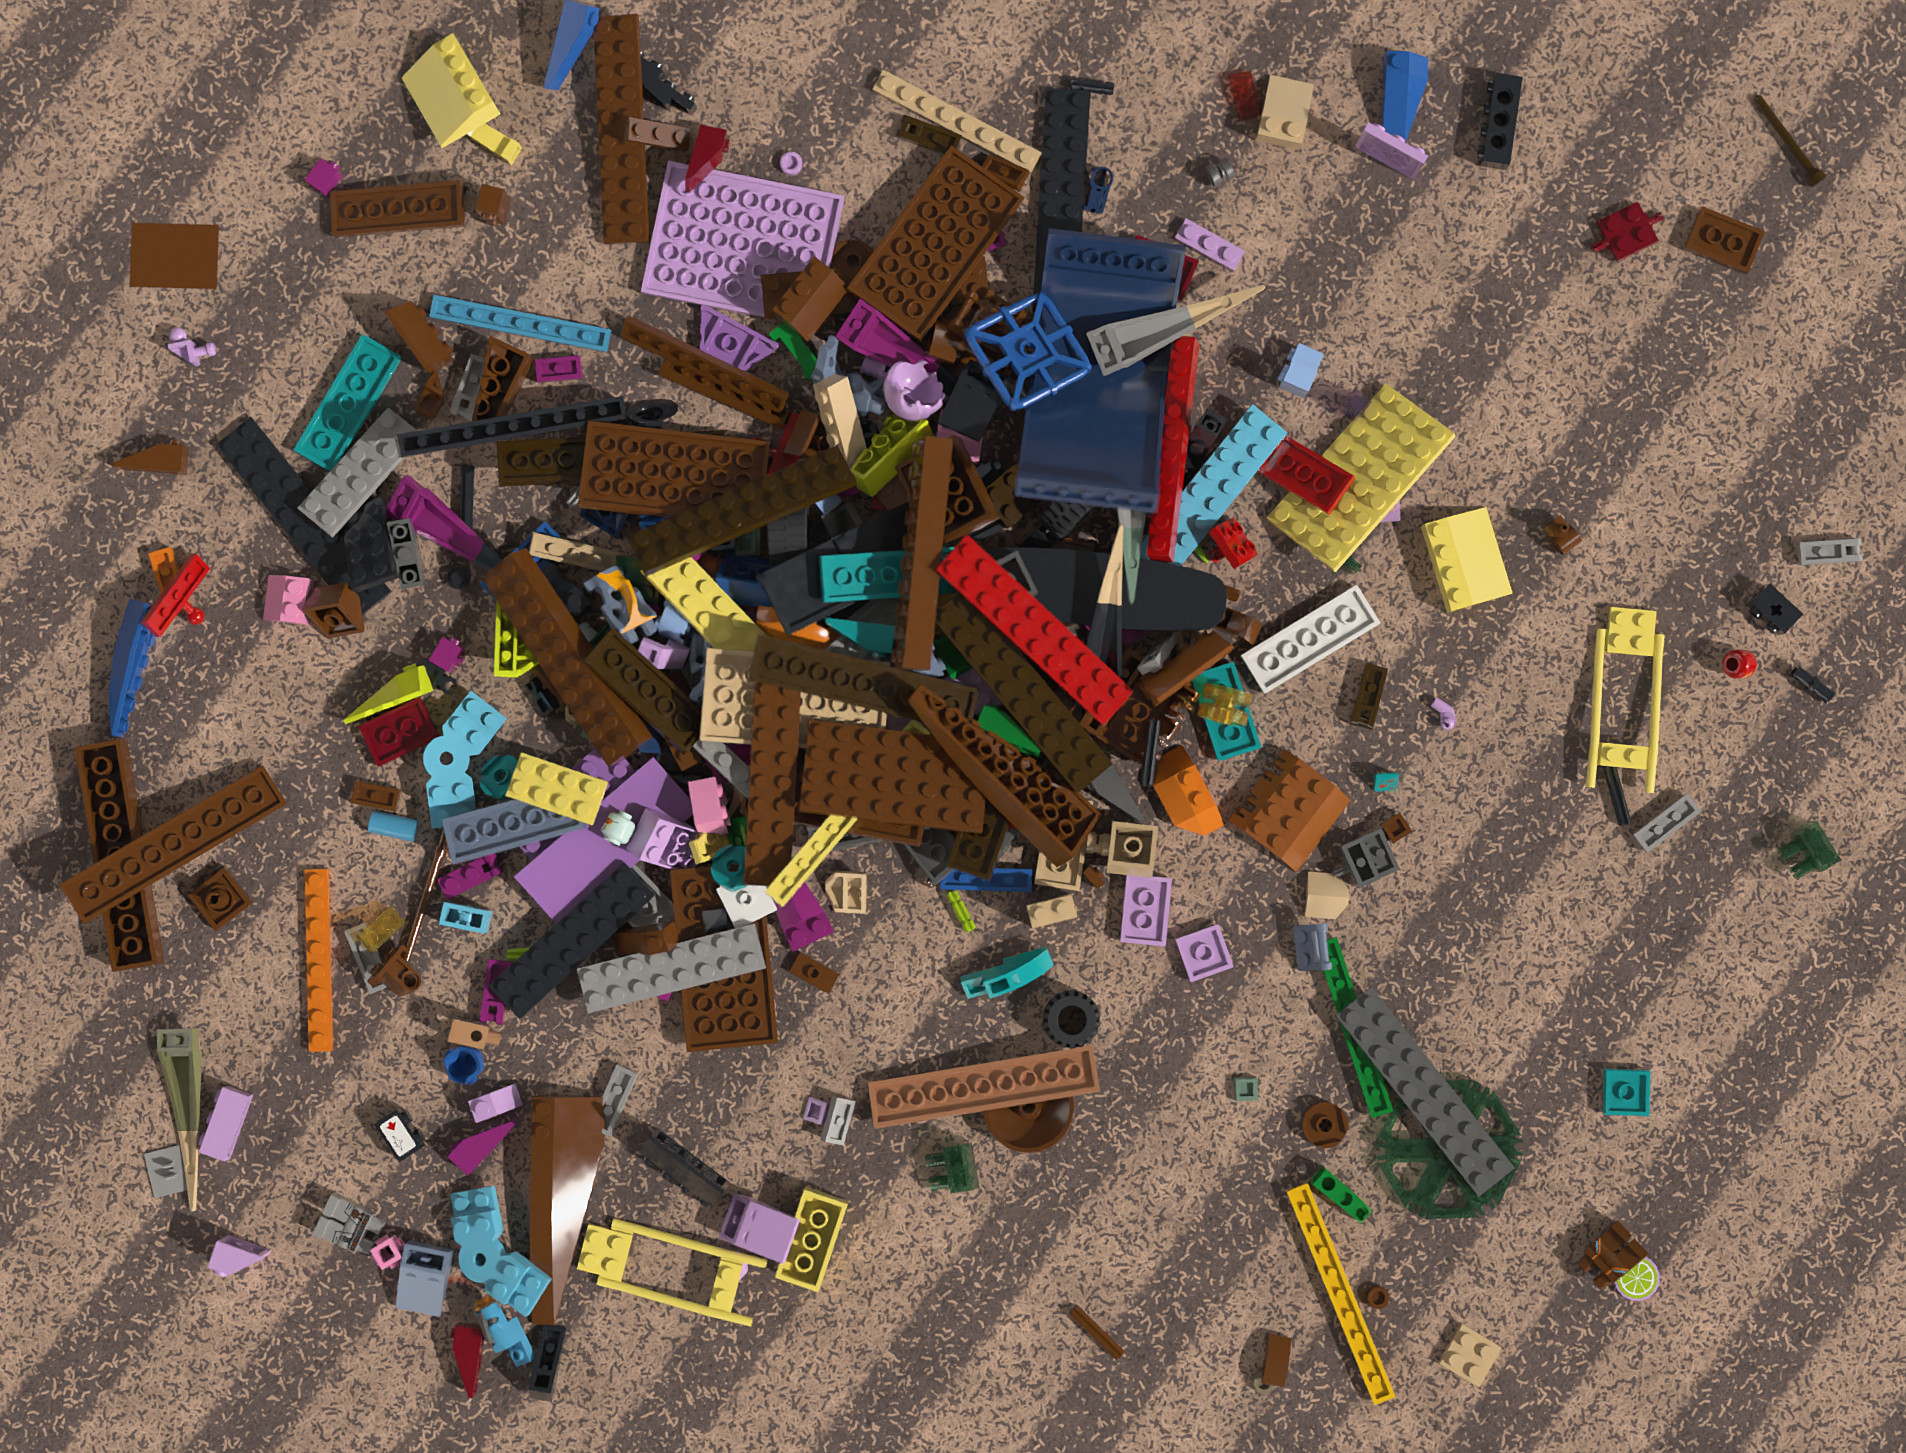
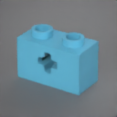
[439,901,493,934]

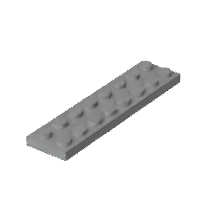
[577,924,766,1013]

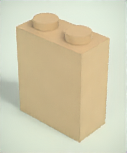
[1026,894,1077,928]

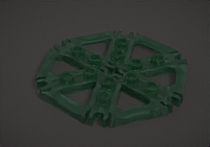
[1375,1079,1523,1219]

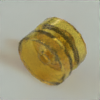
[1197,684,1253,727]

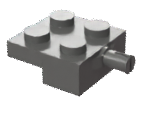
[1332,828,1400,888]

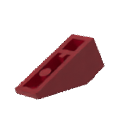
[685,124,730,193]
[450,1322,485,1398]

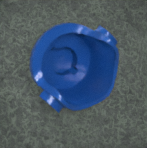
[443,1045,484,1085]

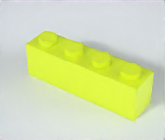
[850,413,935,497]

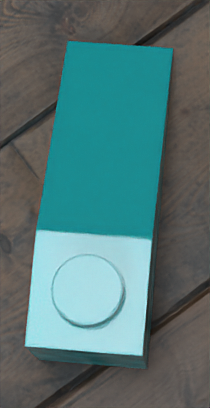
[825,618,895,659]

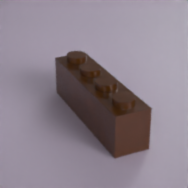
[471,336,535,422]

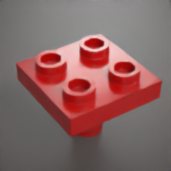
[1209,517,1258,569]

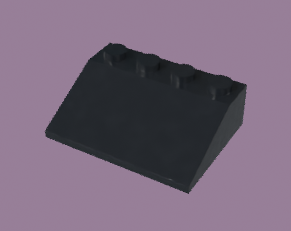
[639,1128,731,1207]

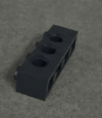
[1477,73,1523,170]

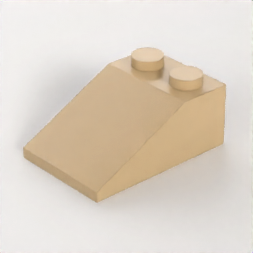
[1255,75,1314,150]

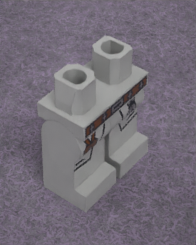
[312,1192,385,1254]

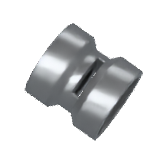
[1205,157,1235,188]

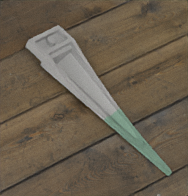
[1117,508,1146,605]

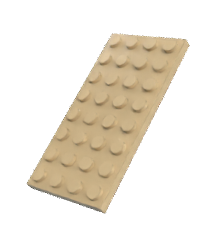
[700,648,891,748]

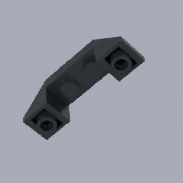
[1183,408,1227,485]

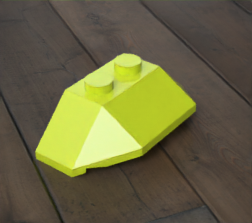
[494,600,539,677]

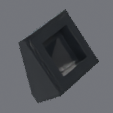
[702,908,728,934]

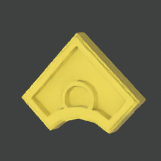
[689,832,730,864]

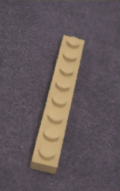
[873,70,1042,174]

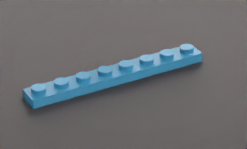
[429,295,611,353]

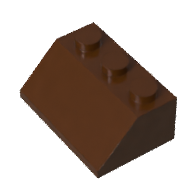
[772,256,848,342]
[384,301,454,375]

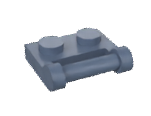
[1293,923,1332,971]

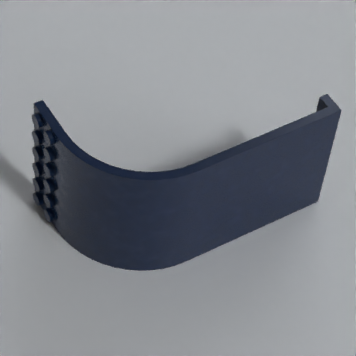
[1015,228,1186,513]

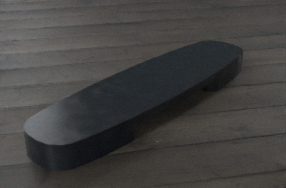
[982,547,1227,632]

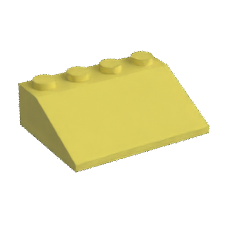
[402,33,500,148]
[1421,507,1513,613]

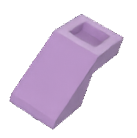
[638,637,690,669]

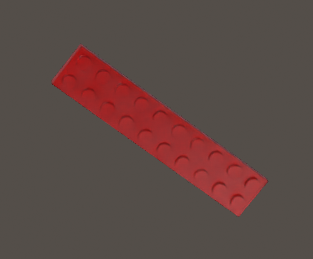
[935,535,1134,725]

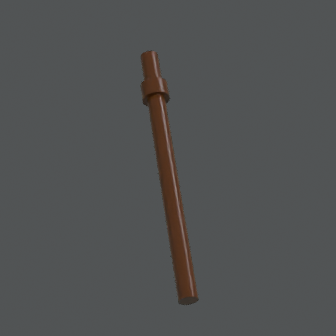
[402,829,448,961]

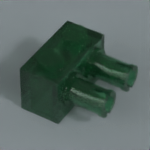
[1777,821,1841,880]
[925,1142,979,1194]

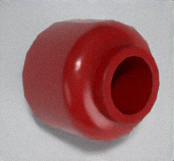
[1722,649,1757,679]

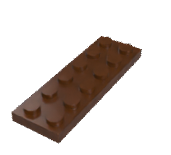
[330,180,465,238]

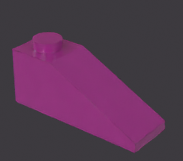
[448,1120,518,1176]

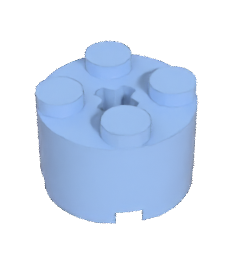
[655,599,695,646]

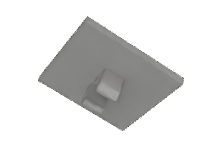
[144,1145,199,1198]

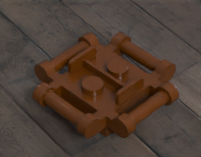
[949,288,1028,369]

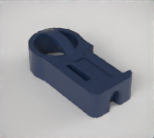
[1084,166,1113,215]

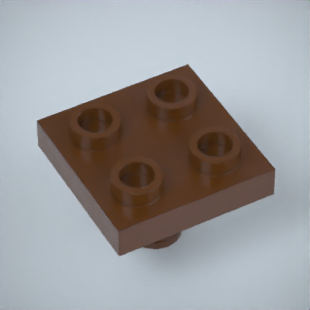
[188,867,253,931]

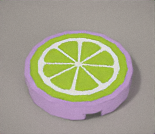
[1614,1258,1660,1301]

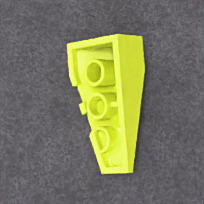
[344,664,434,724]

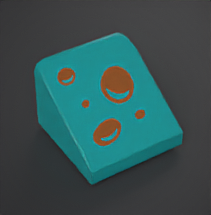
[1373,773,1399,792]

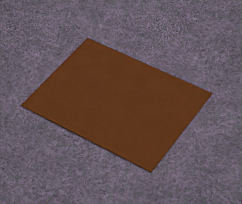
[129,223,219,289]

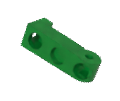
[768,323,817,381]
[1309,1166,1372,1223]

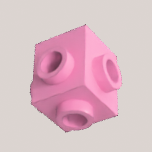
[370,1234,405,1270]

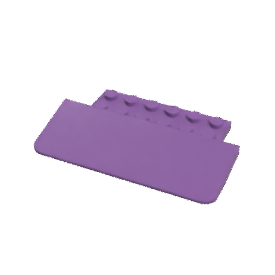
[514,748,693,923]

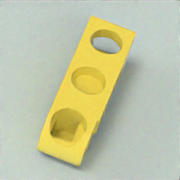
[466,124,522,165]

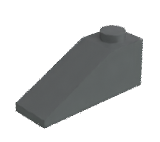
[1087,764,1144,822]

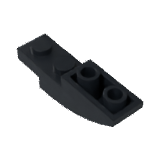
[641,52,697,115]

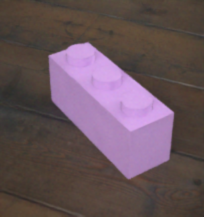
[198,1086,253,1162]

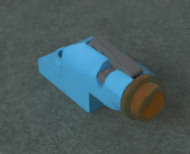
[474,1295,536,1367]

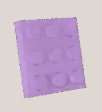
[1355,122,1428,179]

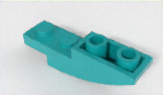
[960,946,1054,999]

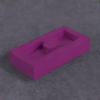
[535,355,583,383]

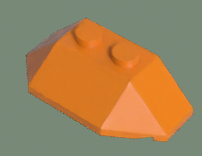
[1153,745,1224,836]

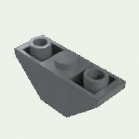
[387,518,424,589]

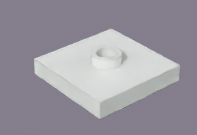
[716,885,777,928]

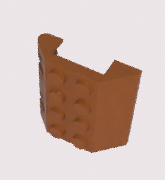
[1228,748,1351,872]

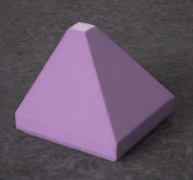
[803,1097,830,1125]

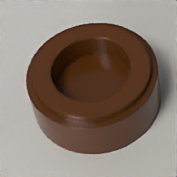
[1366,1285,1390,1309]

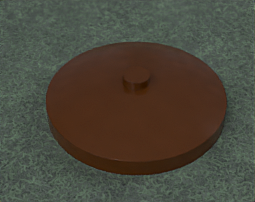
[983,1096,1075,1154]

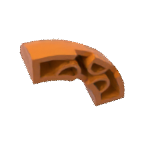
[756,606,840,650]

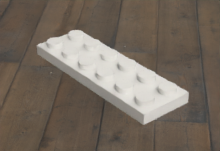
[1241,585,1380,694]

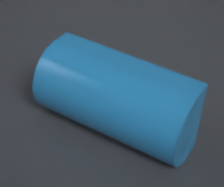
[368,810,419,842]

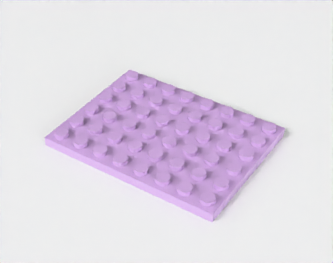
[641,161,845,321]

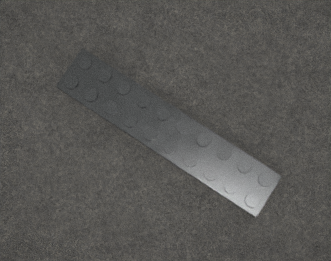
[1335,987,1514,1196]

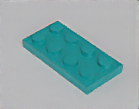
[1192,662,1262,762]

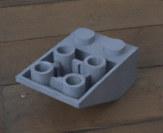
[396,1240,455,1317]

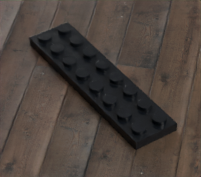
[489,862,655,1019]

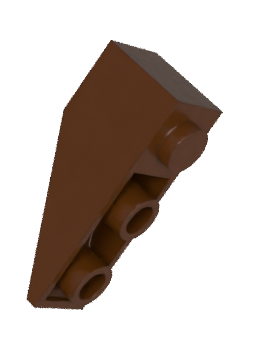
[1214,607,1262,645]

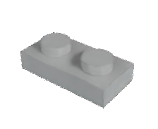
[820,1096,856,1145]

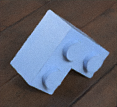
[1277,343,1324,398]

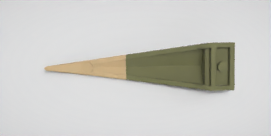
[157,1028,202,1211]

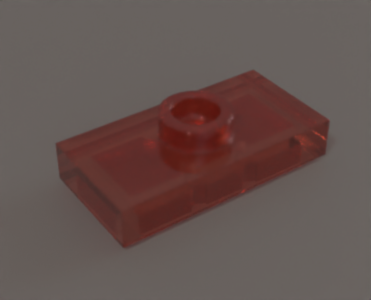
[1228,70,1261,120]

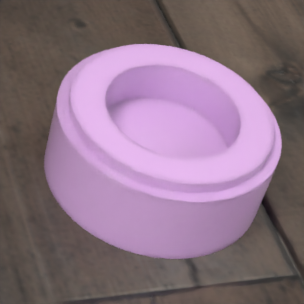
[780,152,803,176]

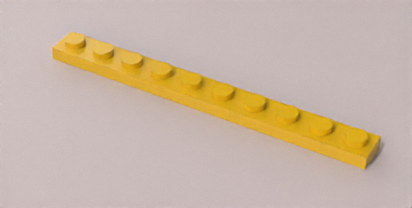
[1286,1182,1396,1405]

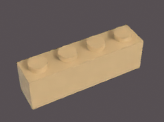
[813,374,867,468]

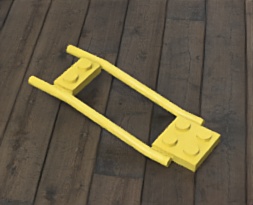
[1586,607,1665,793]
[577,1218,768,1327]

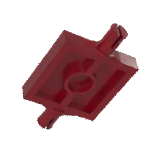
[1591,202,1664,262]

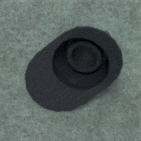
[626,399,678,429]

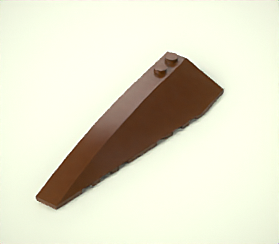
[908,685,1101,867]
[530,1095,606,1325]

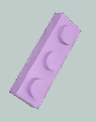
[1175,218,1245,272]

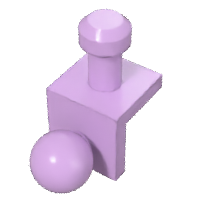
[168,327,217,366]

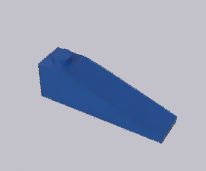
[543,0,600,90]
[1382,51,1428,143]

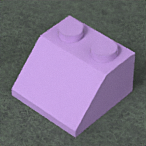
[207,1235,271,1277]

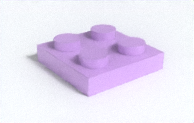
[1175,924,1234,982]

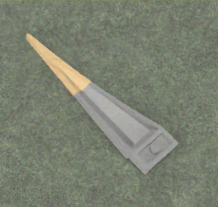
[1086,285,1265,376]

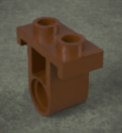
[367,944,421,996]

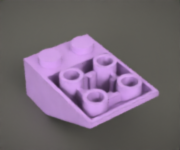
[626,808,698,870]
[719,1193,800,1264]

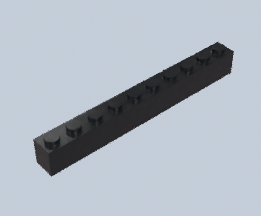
[394,396,627,458]

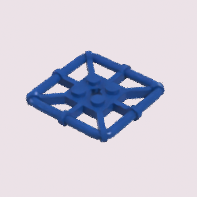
[964,292,1092,411]

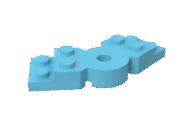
[423,691,507,829]
[450,1185,552,1317]

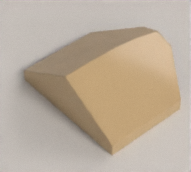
[825,871,867,914]
[1304,872,1349,919]

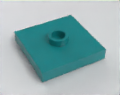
[1602,1068,1651,1116]

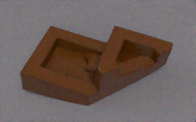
[413,371,444,421]

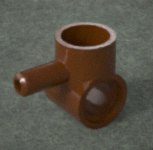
[1542,515,1582,555]

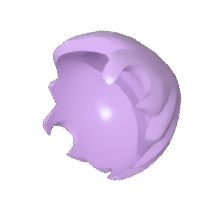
[883,360,945,421]

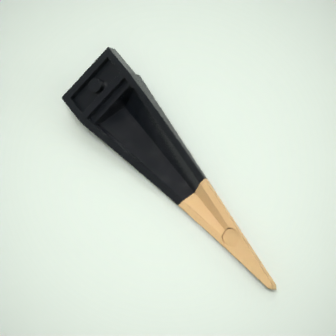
[1072,524,1123,710]

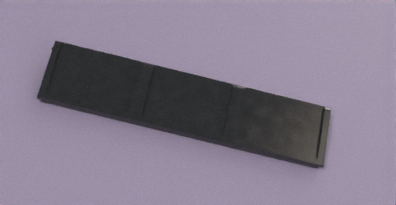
[756,458,1025,636]

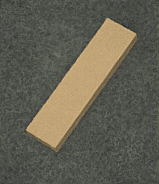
[529,532,622,572]

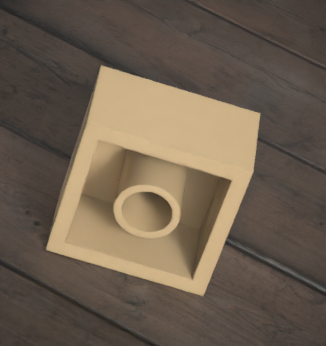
[1107,821,1158,878]

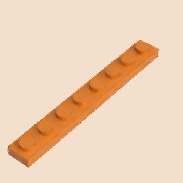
[305,869,333,1052]

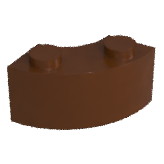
[924,318,961,365]

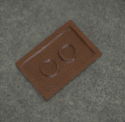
[1684,206,1765,274]

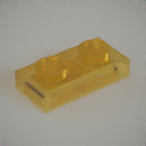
[356,906,406,954]

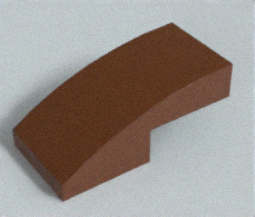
[1261,1334,1291,1387]

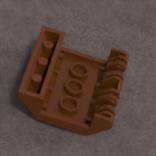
[1079,648,1200,766]

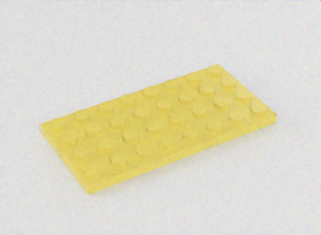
[1267,384,1456,572]

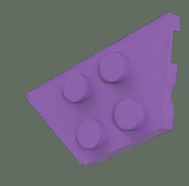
[700,304,780,372]

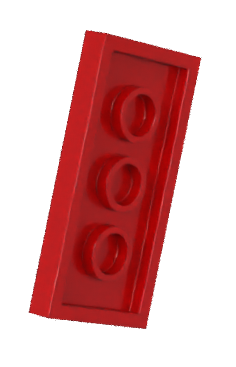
[1257,435,1355,515]

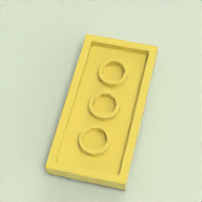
[506,753,608,826]

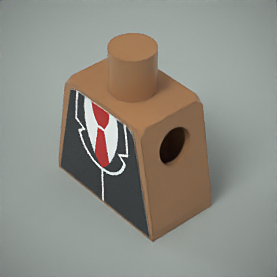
[448,1015,502,1049]

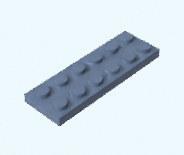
[442,799,586,864]

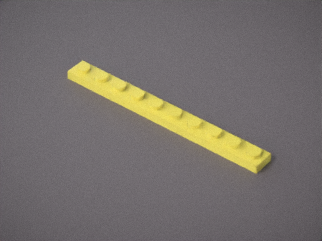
[765,720,930,907]

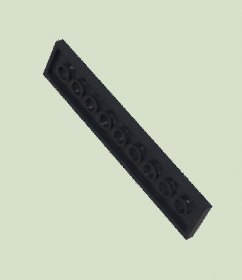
[1032,88,1091,312]
[216,417,392,615]

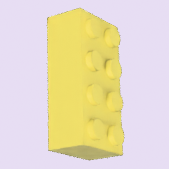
[775,1187,849,1292]

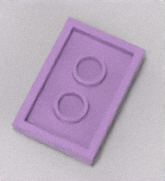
[1120,875,1172,946]

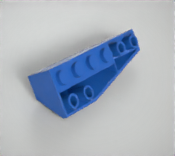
[109,598,156,737]

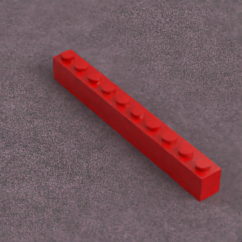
[1146,336,1200,563]

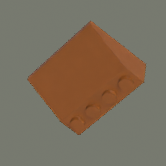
[1138,630,1234,708]

